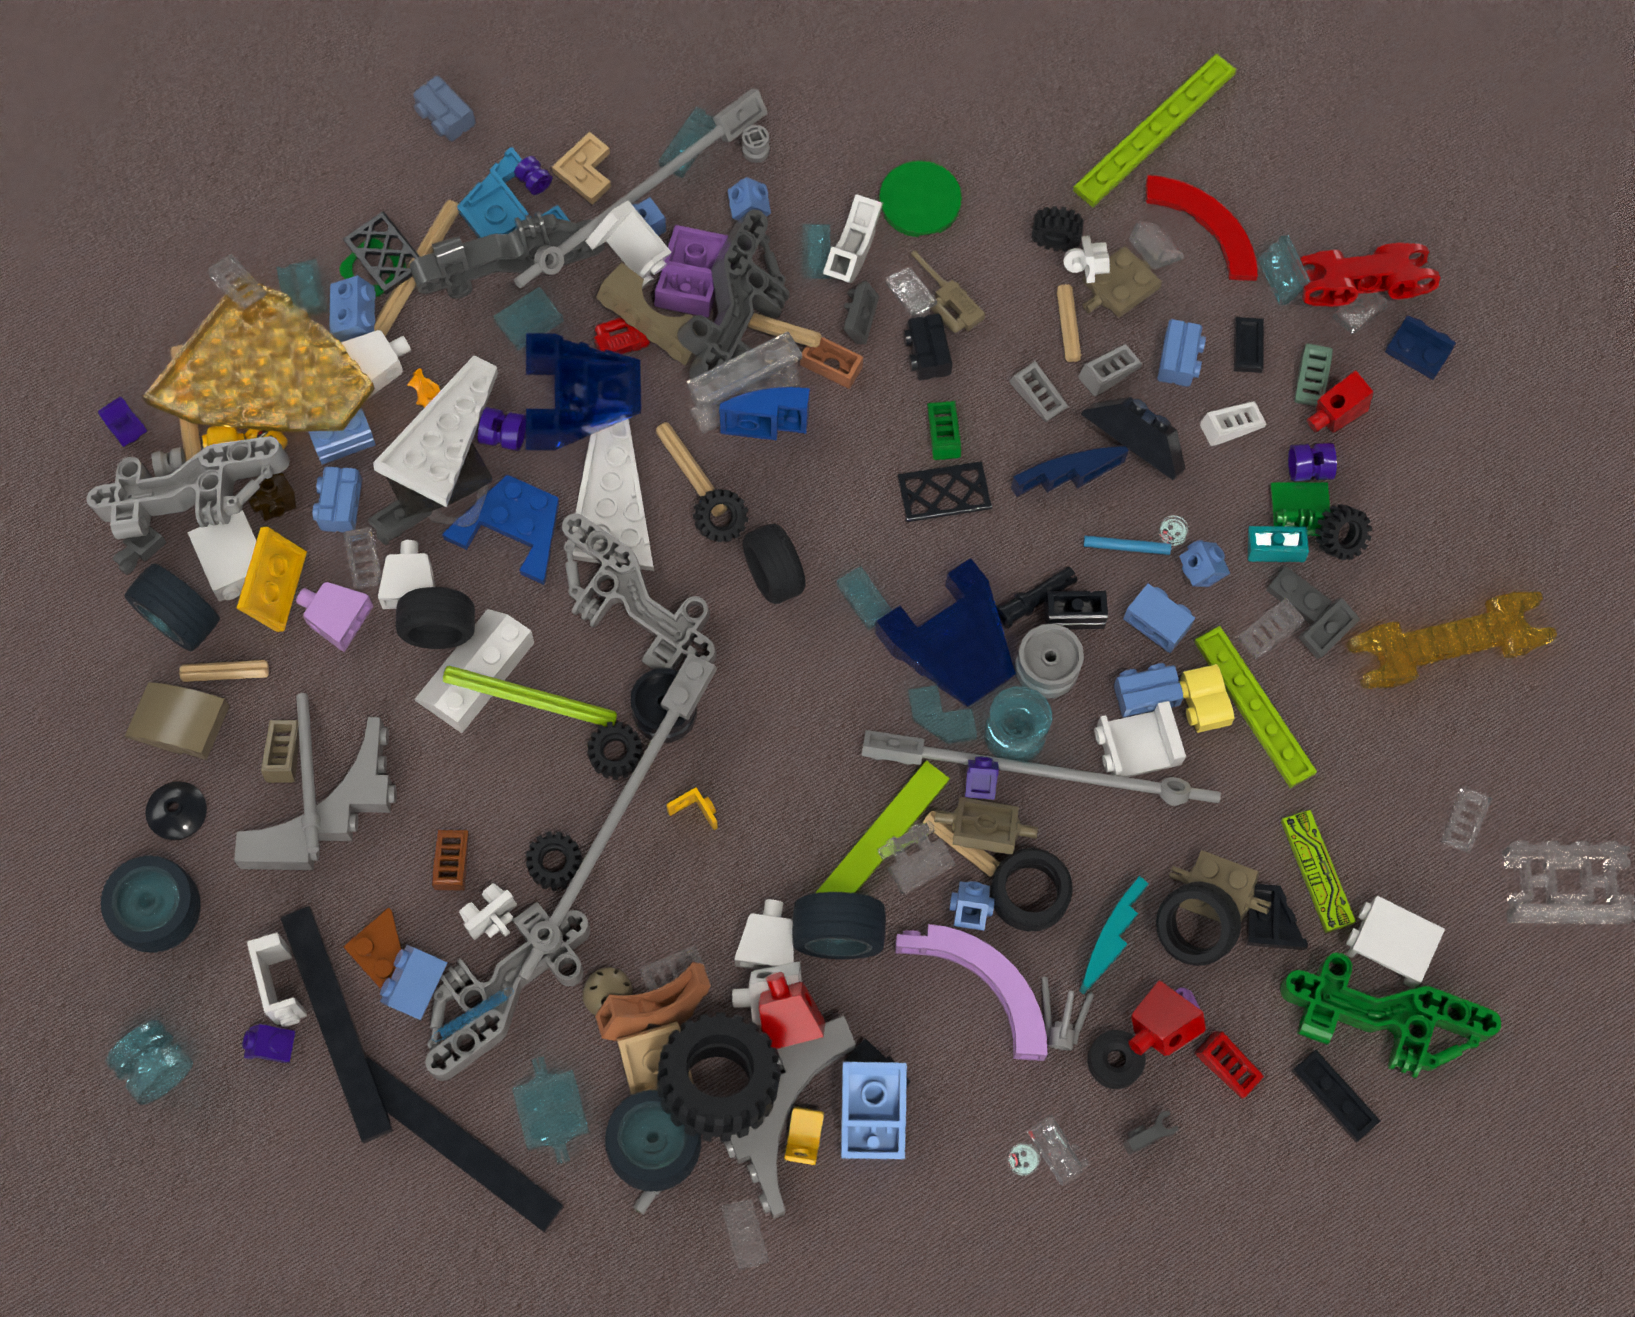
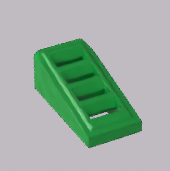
[927,401,961,460]

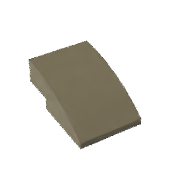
[125,682,230,760]

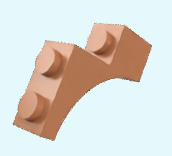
[595,962,711,1041]

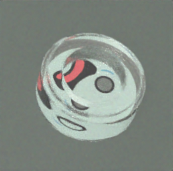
[1159,516,1189,546]
[1008,1142,1040,1176]

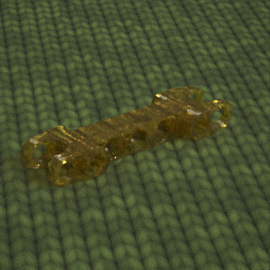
[1347,592,1558,689]

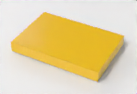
[237,527,307,632]

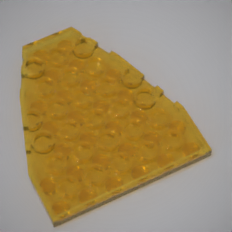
[142,276,375,432]

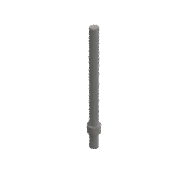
[296,693,321,853]

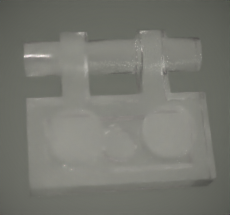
[878,821,956,895]

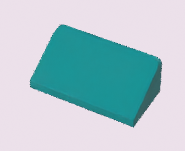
[1248,526,1309,562]

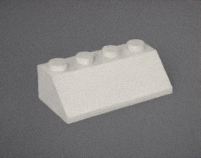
[415,609,534,733]

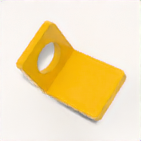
[666,787,718,830]
[784,1107,824,1165]

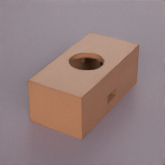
[800,337,863,389]

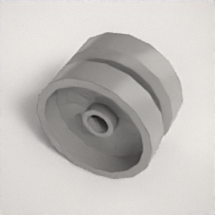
[1015,624,1084,699]

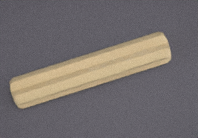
[1057,284,1081,362]
[748,313,822,348]
[179,660,269,682]
[923,811,1000,877]

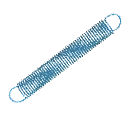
[432,988,513,1041]

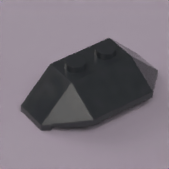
[1081,397,1186,480]

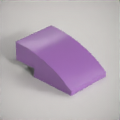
[655,225,728,318]

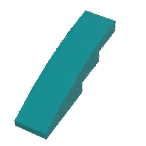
[1079,875,1149,995]

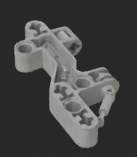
[86,436,290,540]
[562,513,717,670]
[425,902,590,1081]

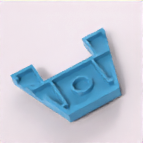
[457,147,570,238]

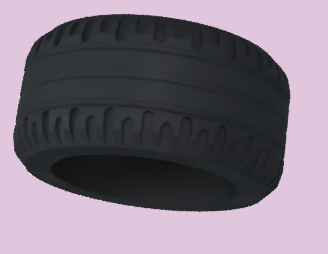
[743,523,806,604]
[396,587,475,649]
[990,848,1073,932]
[1156,882,1241,966]

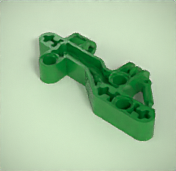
[1280,953,1501,1078]

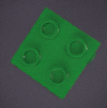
[1271,482,1331,536]

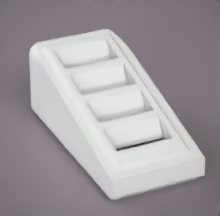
[1200,401,1267,446]

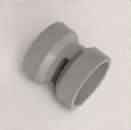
[742,125,769,163]
[151,447,185,477]

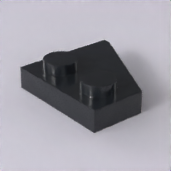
[1247,884,1308,950]

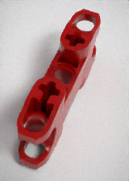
[1292,242,1440,307]

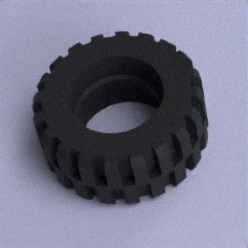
[657,1012,781,1142]

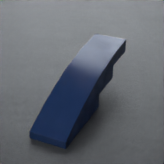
[1011,446,1129,497]

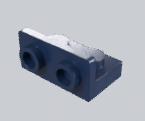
[1385,315,1456,380]

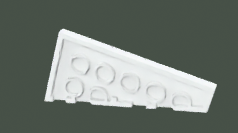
[373,355,498,507]
[572,399,654,571]

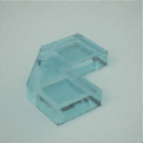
[908,685,977,744]

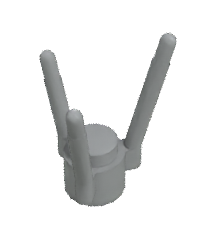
[1042,976,1094,1051]

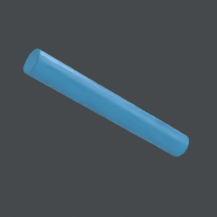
[1083,535,1171,555]

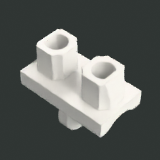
[1063,236,1110,283]
[459,883,517,940]

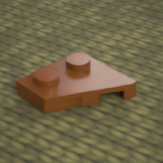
[343,907,402,990]

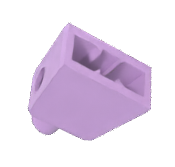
[296,582,373,652]

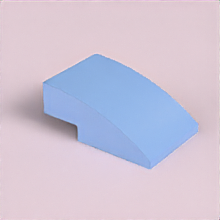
[841,1062,907,1159]

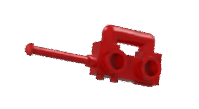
[594,317,650,361]

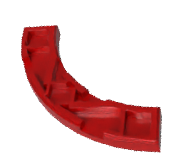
[1146,175,1258,281]

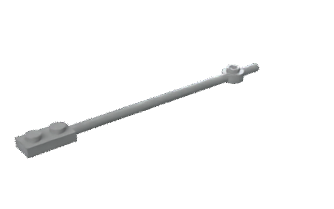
[514,88,768,288]
[518,653,717,981]
[862,730,1221,806]

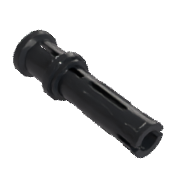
[994,566,1078,629]

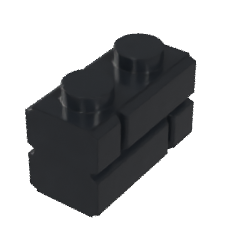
[903,314,953,381]
[1044,591,1108,630]

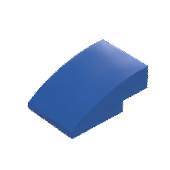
[719,387,810,441]

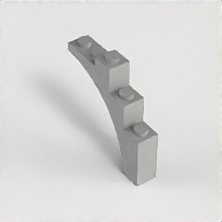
[234,717,397,870]
[724,1016,856,1219]

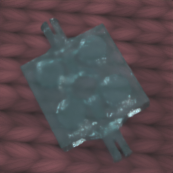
[512,1057,590,1164]

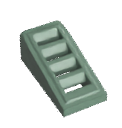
[1294,344,1333,407]

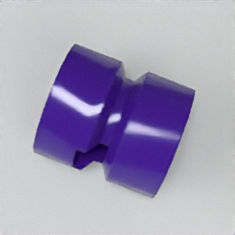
[478,407,527,451]
[1288,443,1337,482]

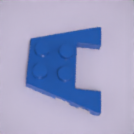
[442,475,559,585]

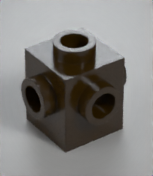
[248,472,297,521]

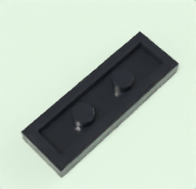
[1292,1049,1381,1143]

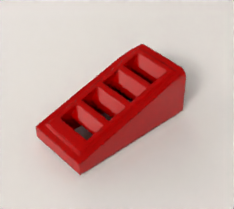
[1194,1031,1264,1099]

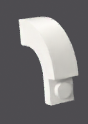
[823,194,883,283]

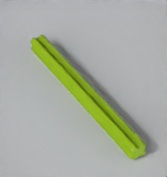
[442,665,617,727]

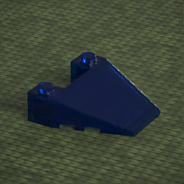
[526,333,642,451]
[875,558,1016,707]

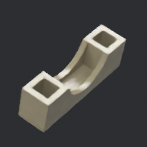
[596,262,697,366]

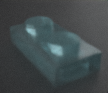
[802,224,830,279]
[836,566,893,631]

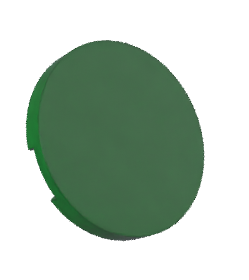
[879,161,962,237]

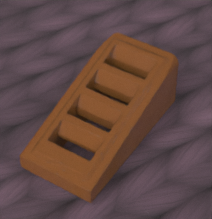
[432,830,469,891]

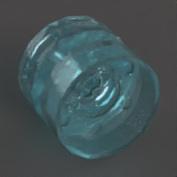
[984,686,1052,762]
[105,1020,193,1105]

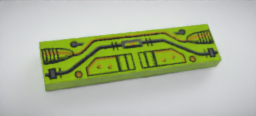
[1281,810,1356,933]

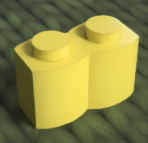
[1179,664,1235,733]

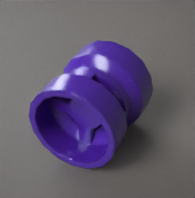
[514,156,552,195]

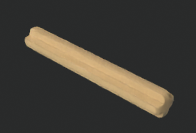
[656,422,727,517]

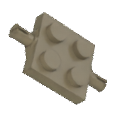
[1082,246,1162,318]
[934,797,1038,855]
[1169,850,1271,923]

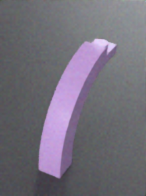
[895,924,1047,1061]

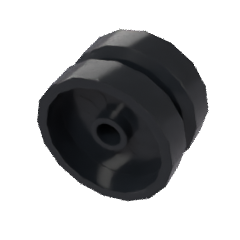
[631,668,697,743]

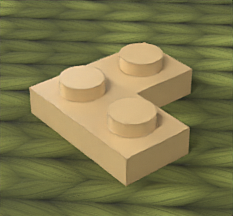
[552,132,611,205]

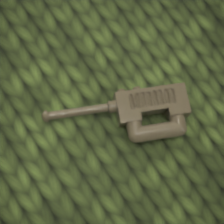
[911,250,985,333]

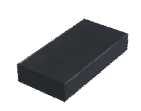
[1234,317,1264,373]

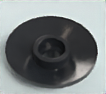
[145,782,207,840]

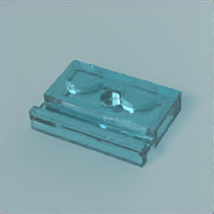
[1258,235,1311,305]
[276,259,328,321]
[493,287,564,351]

